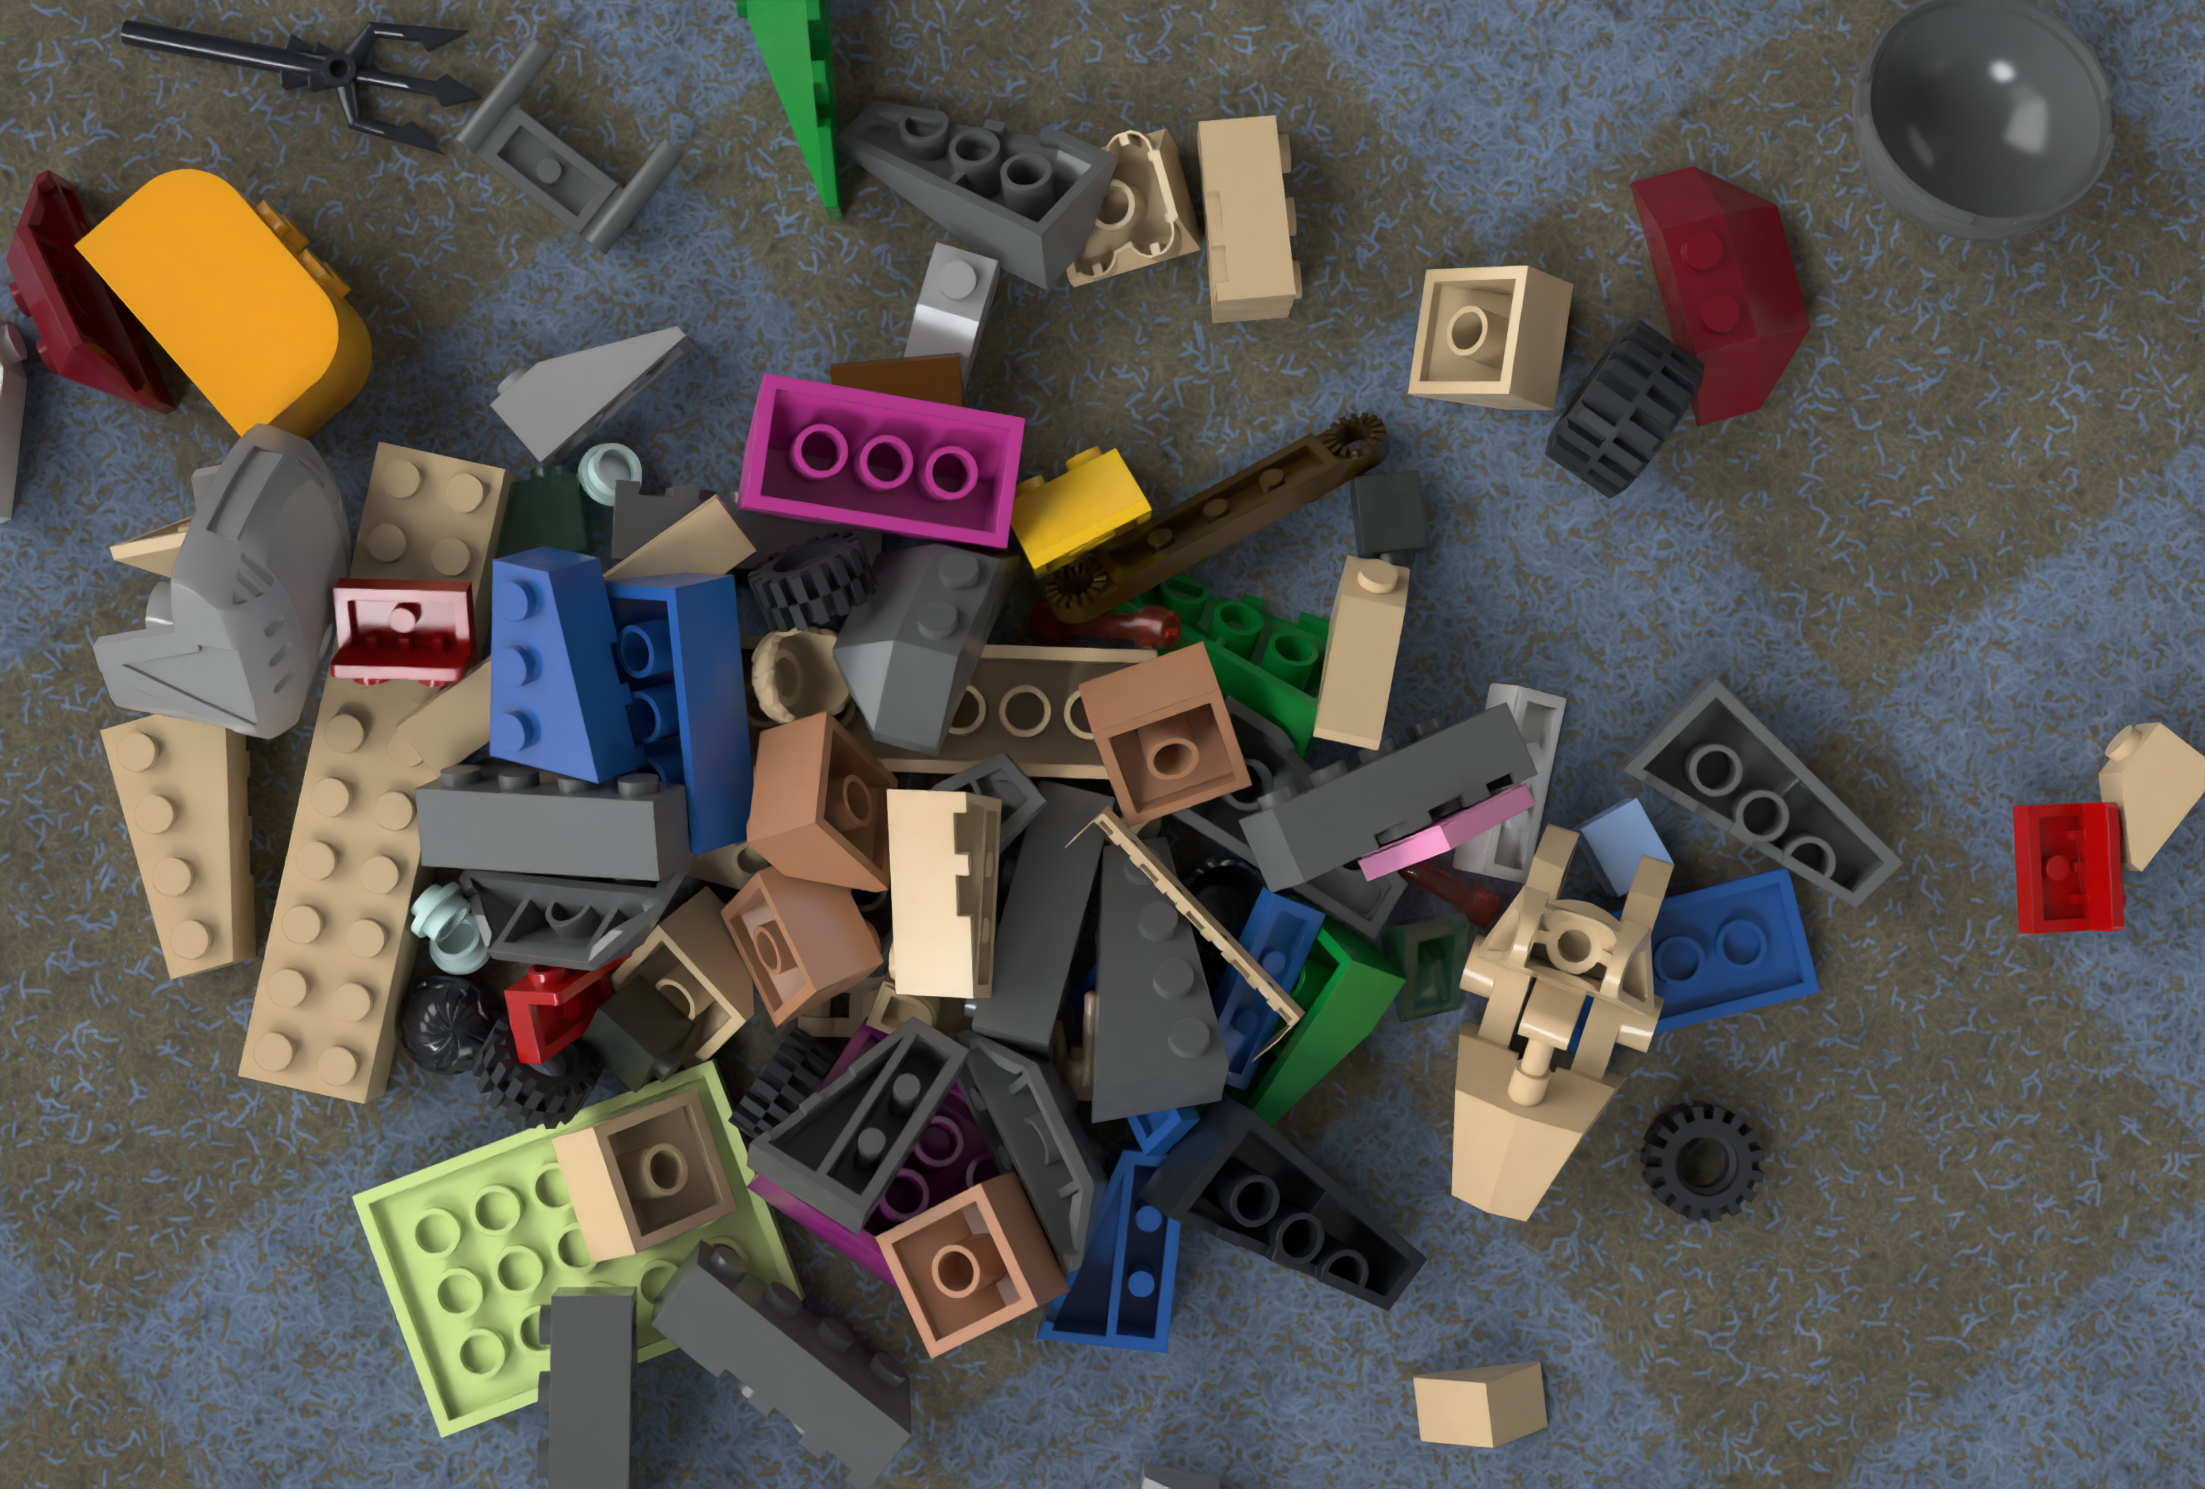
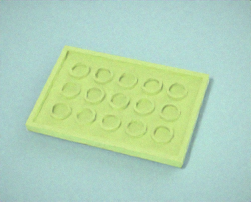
[352,1058,805,1438]

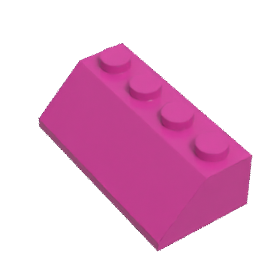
[737,373,1025,551]

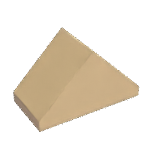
[1413,1361,1548,1448]

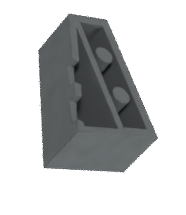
[746,1016,970,1235]

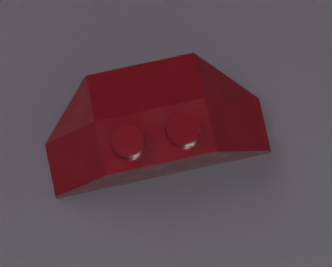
[1630,166,1811,427]
[6,170,177,415]

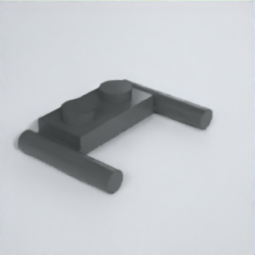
[455,39,683,255]

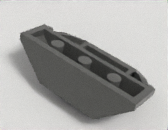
[832,542,1020,757]
[459,852,696,971]
[951,1029,1108,1276]

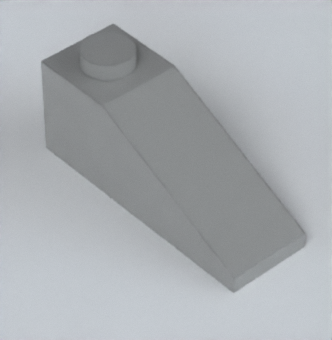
[904,242,1001,393]
[489,326,694,470]

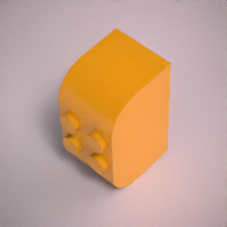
[74,169,372,440]

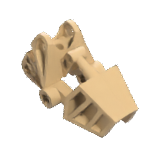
[1451,823,1674,1222]

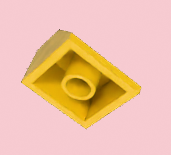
[1010,446,1152,580]

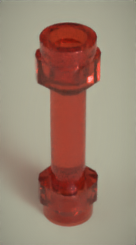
[1030,600,1181,651]
[1377,841,1502,930]

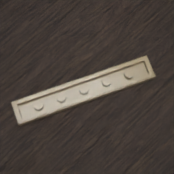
[396,494,757,778]

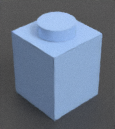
[1570,798,1675,897]

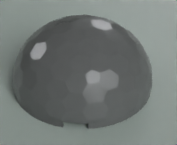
[1852,0,2116,242]

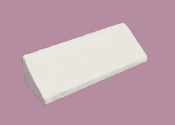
[1452,683,1567,884]

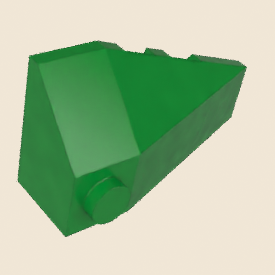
[735,0,843,220]
[1111,573,1330,761]
[1194,891,1406,1127]

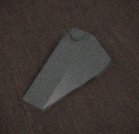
[835,100,1117,290]

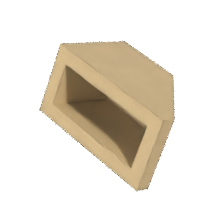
[2099,722,2205,872]

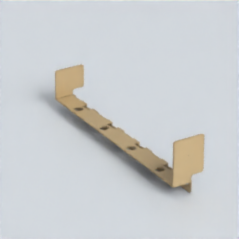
[1065,806,1305,1062]

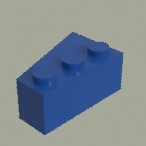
[490,546,647,784]
[1036,1141,1181,1353]

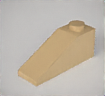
[1313,555,1410,751]

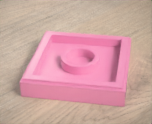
[1358,783,1536,881]

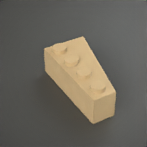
[100,714,256,980]

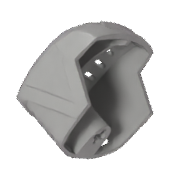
[93,423,352,739]

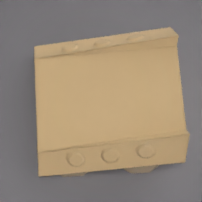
[1066,128,1203,287]

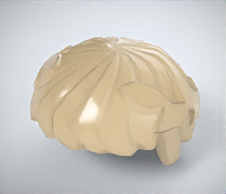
[751,626,851,725]

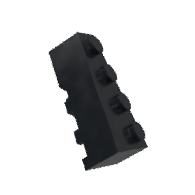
[1138,1093,1427,1311]

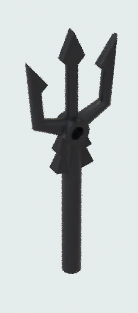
[121,20,483,155]

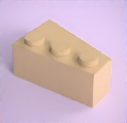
[1197,115,1302,323]
[887,789,1002,999]

